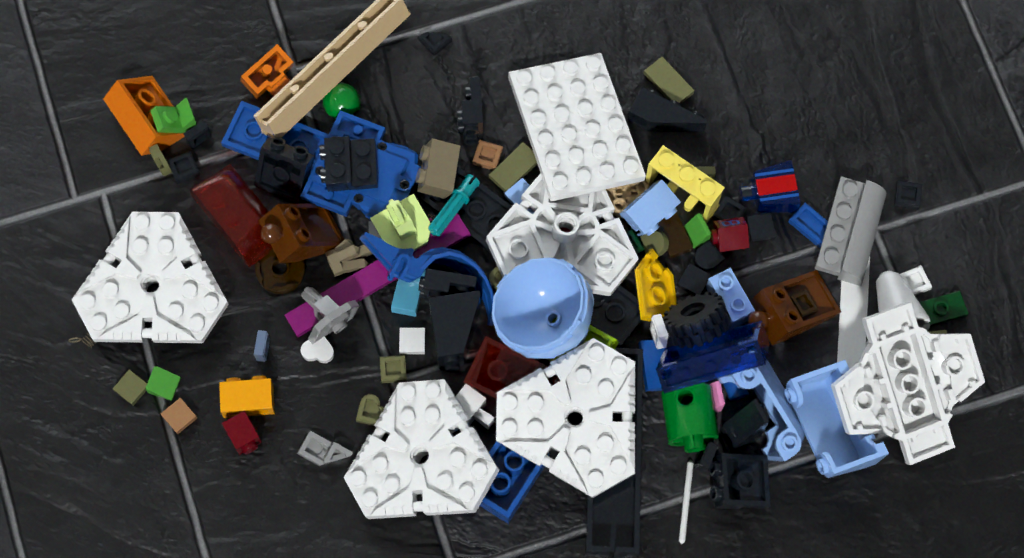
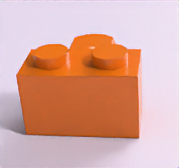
[240,44,294,99]

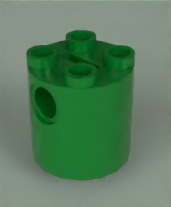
[661,378,719,453]

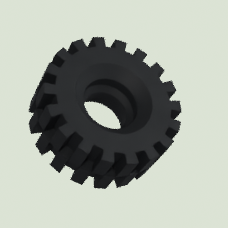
[663,292,731,348]

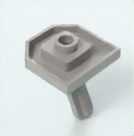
[301,287,359,344]

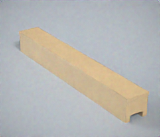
[253,0,411,138]

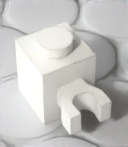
[456,384,494,430]

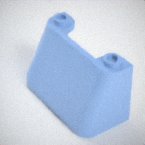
[714,351,805,462]
[784,360,889,478]

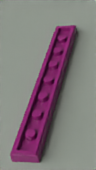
[285,213,471,337]

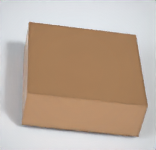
[472,140,503,170]
[161,398,197,435]

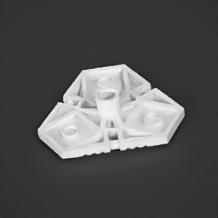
[486,173,639,296]
[72,212,229,343]
[496,338,635,498]
[344,379,499,519]

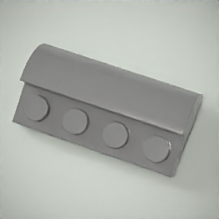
[815,176,887,286]

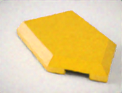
[635,248,677,322]

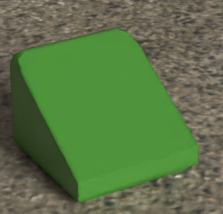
[684,213,711,248]
[146,366,181,401]

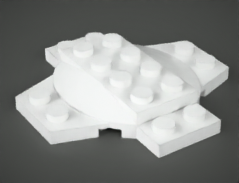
[831,302,985,465]

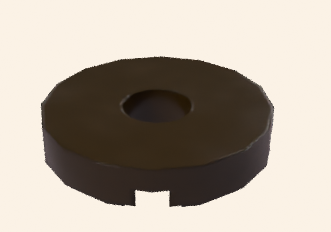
[255,246,305,294]

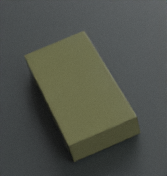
[644,57,694,104]
[489,142,537,192]

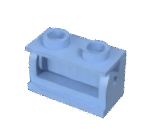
[619,179,681,236]
[705,268,755,330]

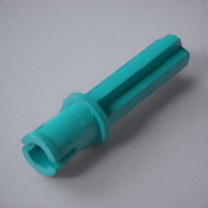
[428,174,480,237]

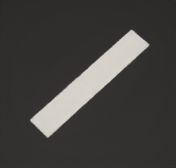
[837,257,870,369]

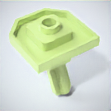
[370,194,431,251]

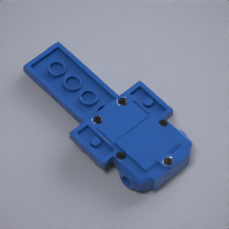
[221,101,421,220]

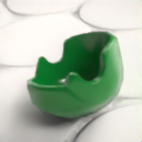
[323,83,361,119]

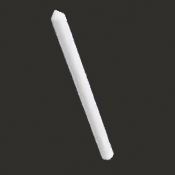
[679,460,694,545]

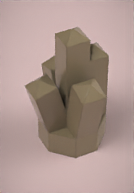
[325,239,372,277]

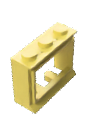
[645,145,725,224]

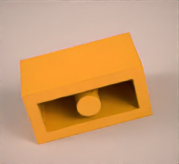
[219,375,275,418]

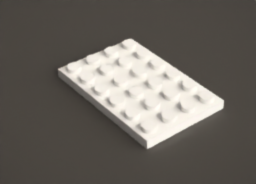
[508,53,646,202]

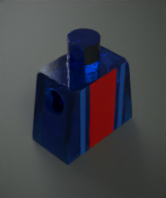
[740,160,801,213]

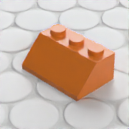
[103,76,184,156]

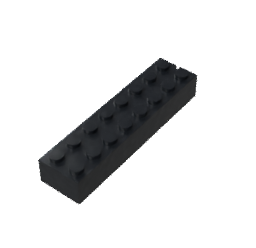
[585,348,643,558]

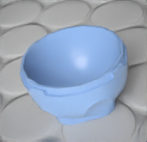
[492,258,594,359]

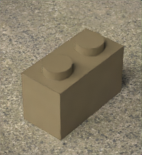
[416,138,460,199]

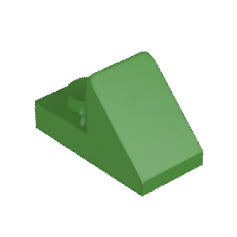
[150,98,197,133]

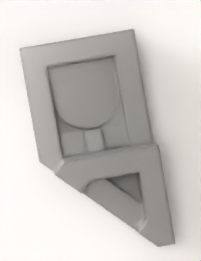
[297,431,353,466]

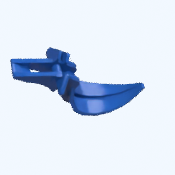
[359,232,494,326]

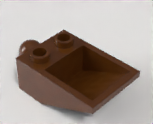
[258,203,344,263]
[748,270,841,346]

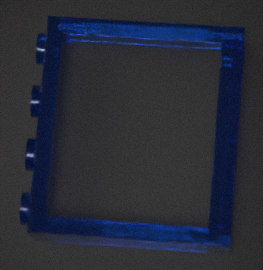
[656,320,769,394]

